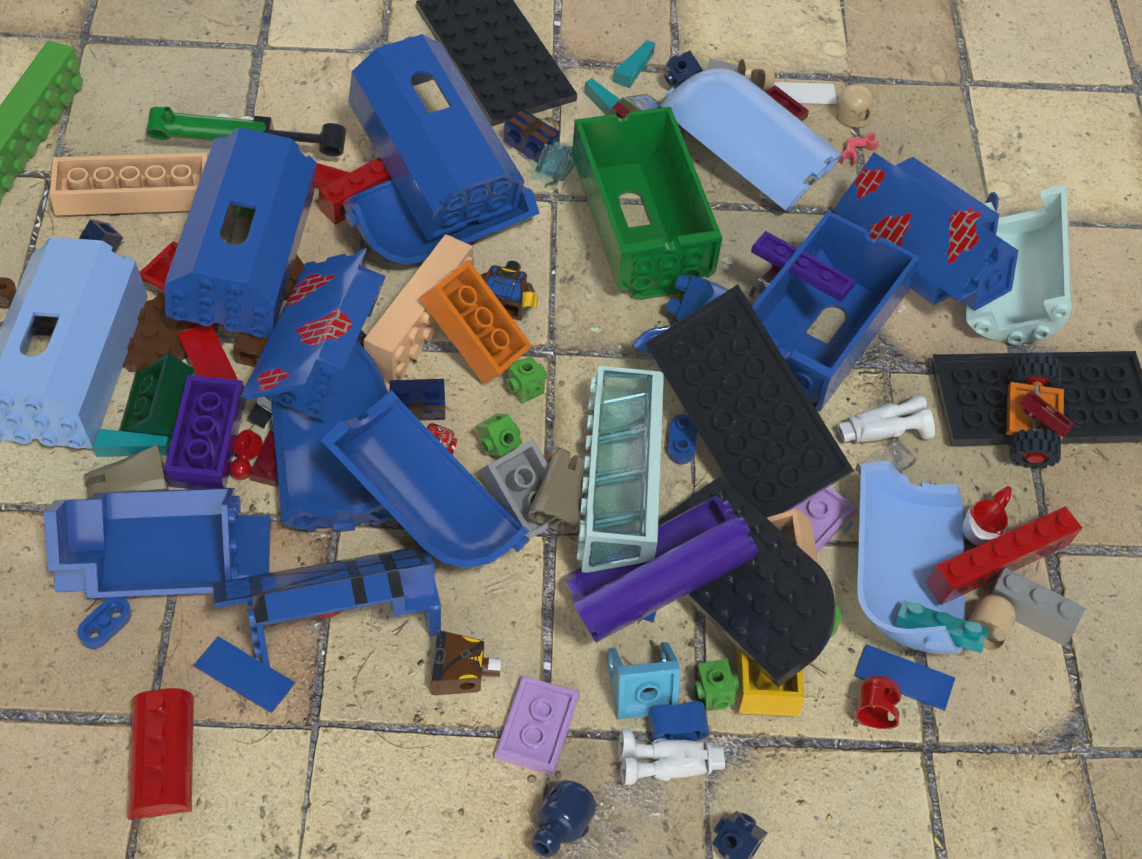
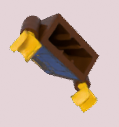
[480,260,538,321]

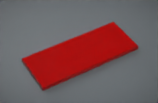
[177,325,238,380]

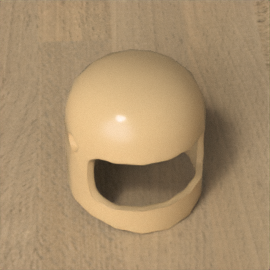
[737,58,775,92]
[837,84,873,127]
[968,595,1016,651]

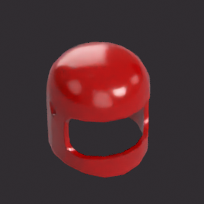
[855,675,901,729]

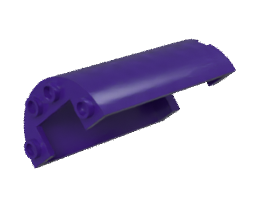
[564,495,759,643]

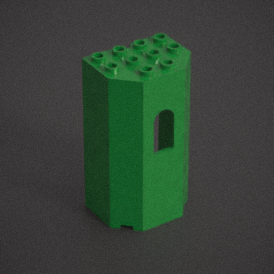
[572,106,723,300]

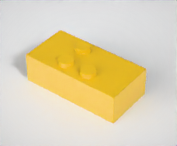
[736,647,805,717]

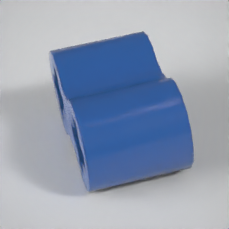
[648,701,710,741]

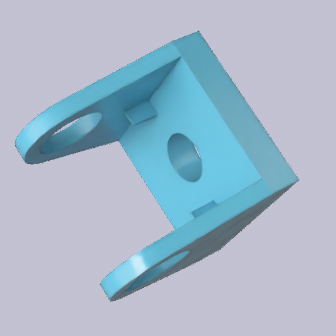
[608,642,680,719]

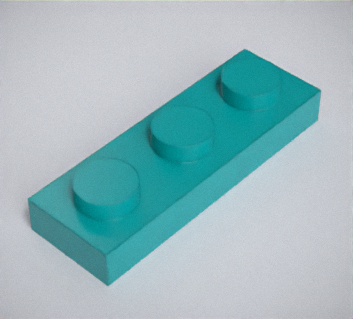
[895,600,989,653]

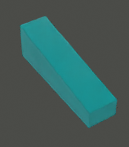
[613,40,655,88]
[584,78,621,115]
[93,429,170,457]

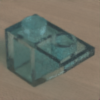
[535,141,575,181]

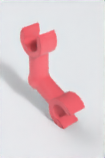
[840,133,879,167]

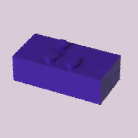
[164,375,246,489]

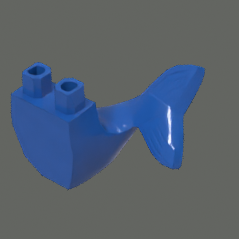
[633,275,728,354]

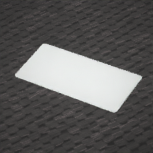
[774,82,837,104]

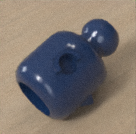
[531,780,596,857]

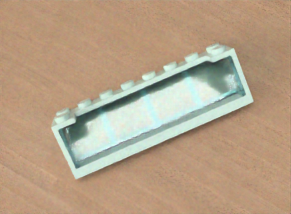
[577,366,664,573]

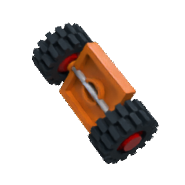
[1006,353,1064,469]

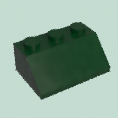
[119,353,195,439]

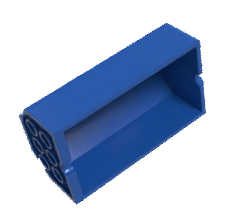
[348,34,524,241]
[165,127,316,338]
[752,211,920,412]

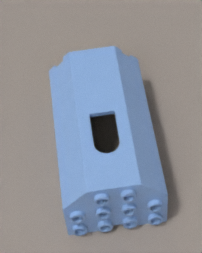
[0,237,148,449]

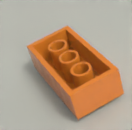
[419,260,532,383]

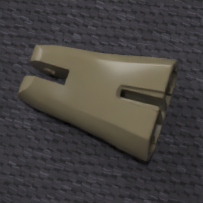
[84,444,169,499]
[528,447,584,534]

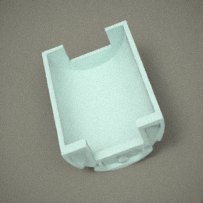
[966,184,1072,345]

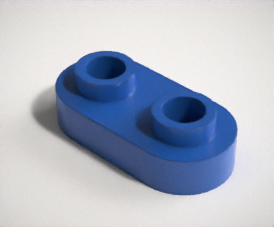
[667,414,697,465]
[78,597,132,649]

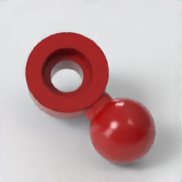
[229,429,262,480]

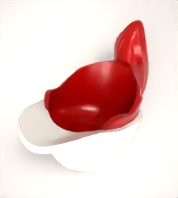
[962,486,1012,546]

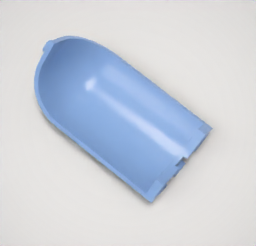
[661,68,843,211]
[857,460,965,654]

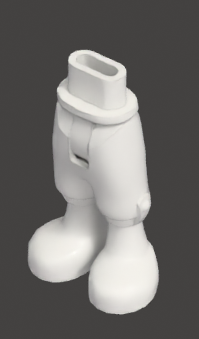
[837,394,935,443]
[618,729,725,785]

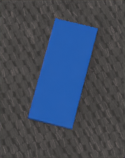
[194,636,295,714]
[855,644,955,711]

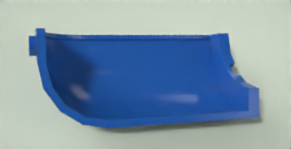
[342,179,540,264]
[271,341,394,532]
[321,390,531,568]

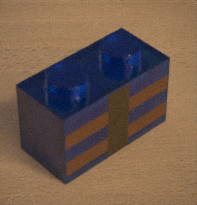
[503,109,560,164]
[389,379,445,421]

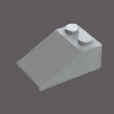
[478,439,550,539]

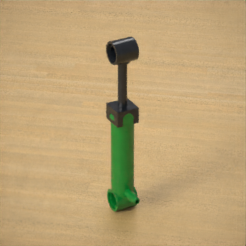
[146,106,346,157]

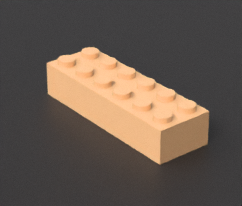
[50,153,208,216]
[364,234,475,386]

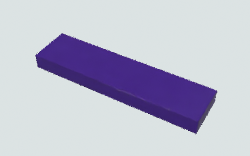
[751,231,856,302]

